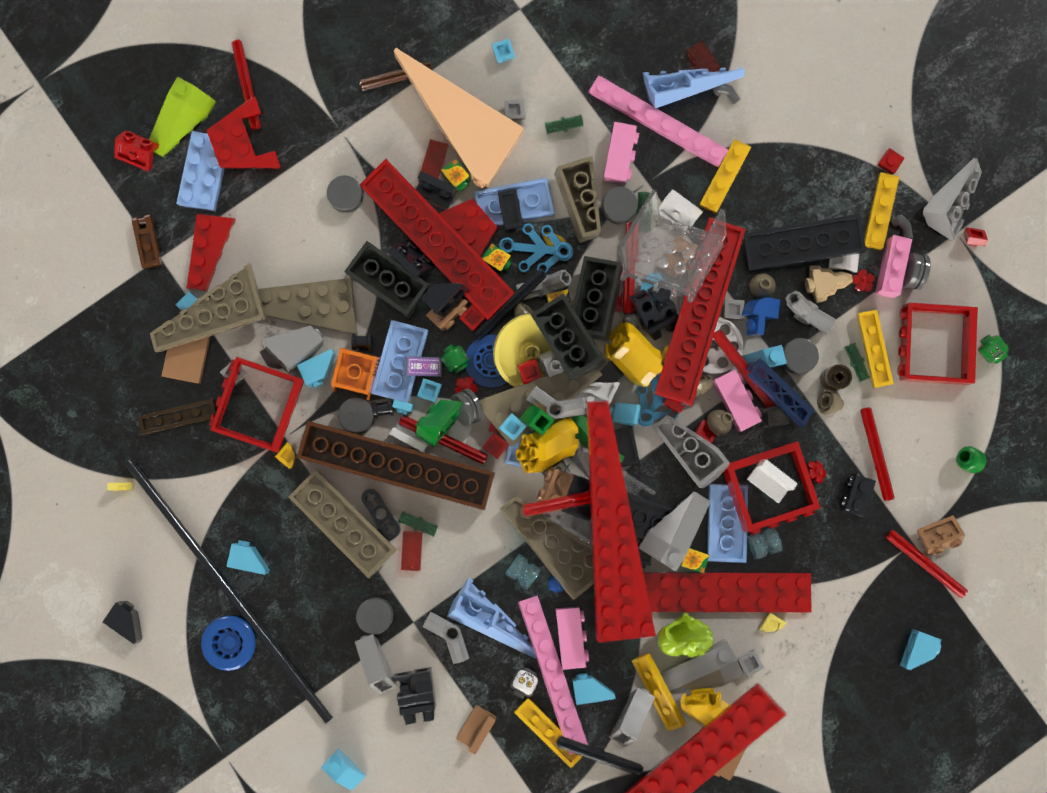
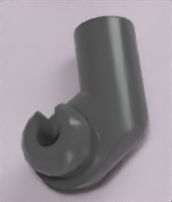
[713,84,740,104]
[891,215,913,239]
[260,349,282,369]

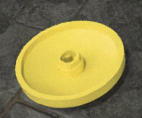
[493,314,552,387]

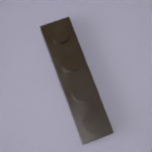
[138,399,217,435]

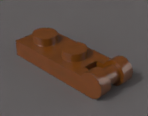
[131,214,163,269]

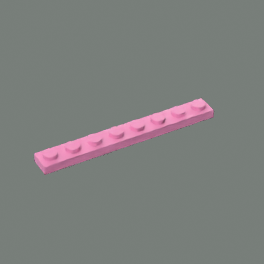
[589,76,728,168]
[518,596,588,754]

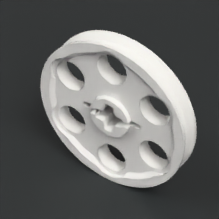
[703,317,743,374]

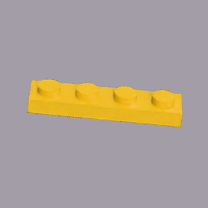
[699,139,751,214]
[864,172,899,250]
[856,310,894,388]
[632,653,686,731]
[514,697,582,768]

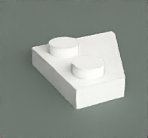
[573,382,620,409]

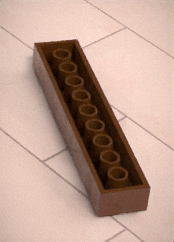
[296,421,495,510]

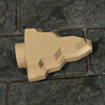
[805,265,853,304]

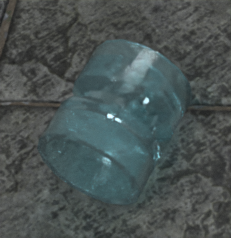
[747,528,783,560]
[505,553,541,590]

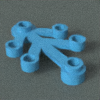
[499,223,573,274]
[636,374,685,427]

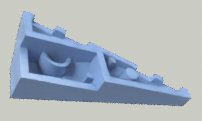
[643,67,745,108]
[447,578,536,658]

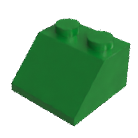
[415,400,462,448]

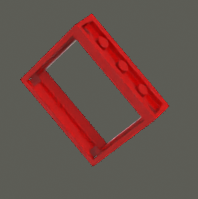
[897,303,978,385]
[209,357,304,453]
[723,441,821,535]

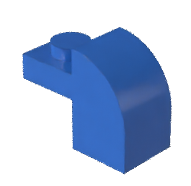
[742,297,780,337]

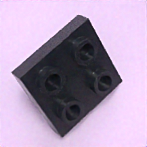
[388,239,436,278]

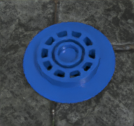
[466,335,507,387]
[201,616,256,671]

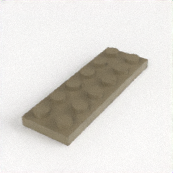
[289,469,397,578]

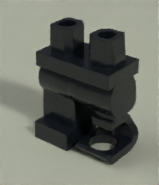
[629,282,678,340]
[393,667,436,725]

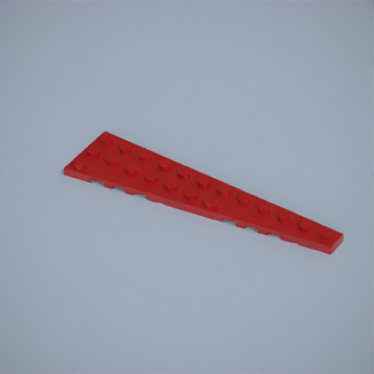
[586,400,656,642]

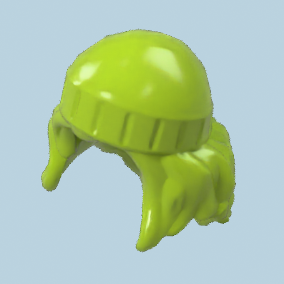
[658,613,714,658]

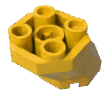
[604,322,663,387]
[516,418,579,473]
[680,688,729,728]

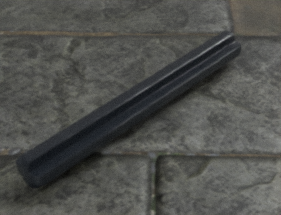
[473,269,547,340]
[556,736,644,776]

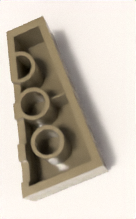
[554,156,601,244]

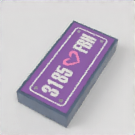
[404,356,442,377]

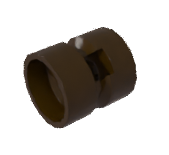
[820,364,852,391]

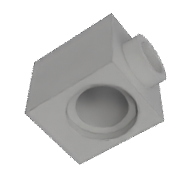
[537,350,564,377]

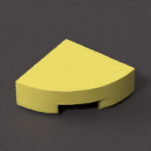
[107,482,133,491]
[759,612,786,632]

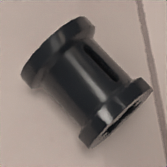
[351,334,373,351]
[372,399,394,419]

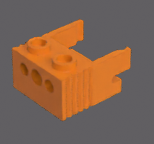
[331,348,381,400]

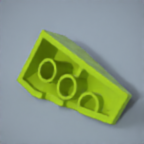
[149,77,216,157]

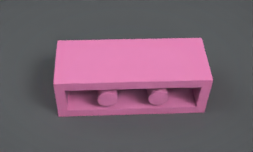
[603,122,639,186]
[875,235,912,298]
[713,369,762,432]
[556,606,589,670]

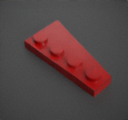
[186,214,236,291]

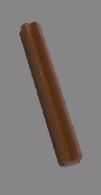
[359,62,432,91]

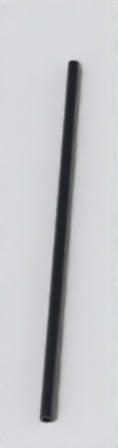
[124,459,333,724]

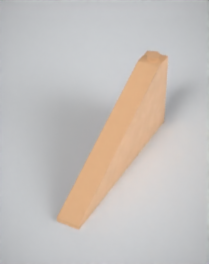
[394,48,524,189]

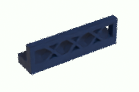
[746,358,814,428]

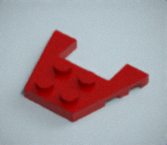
[206,96,281,169]
[439,198,498,257]

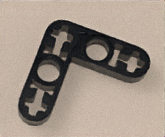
[362,489,401,542]

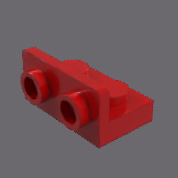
[114,131,159,172]

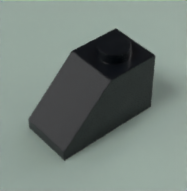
[421,283,469,317]
[102,601,142,644]

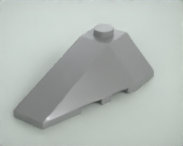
[923,158,982,240]
[653,415,730,489]
[638,491,711,571]
[660,639,743,692]

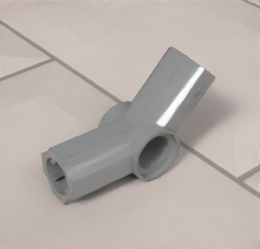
[516,270,572,301]
[785,291,836,334]
[526,386,585,420]
[423,612,470,664]

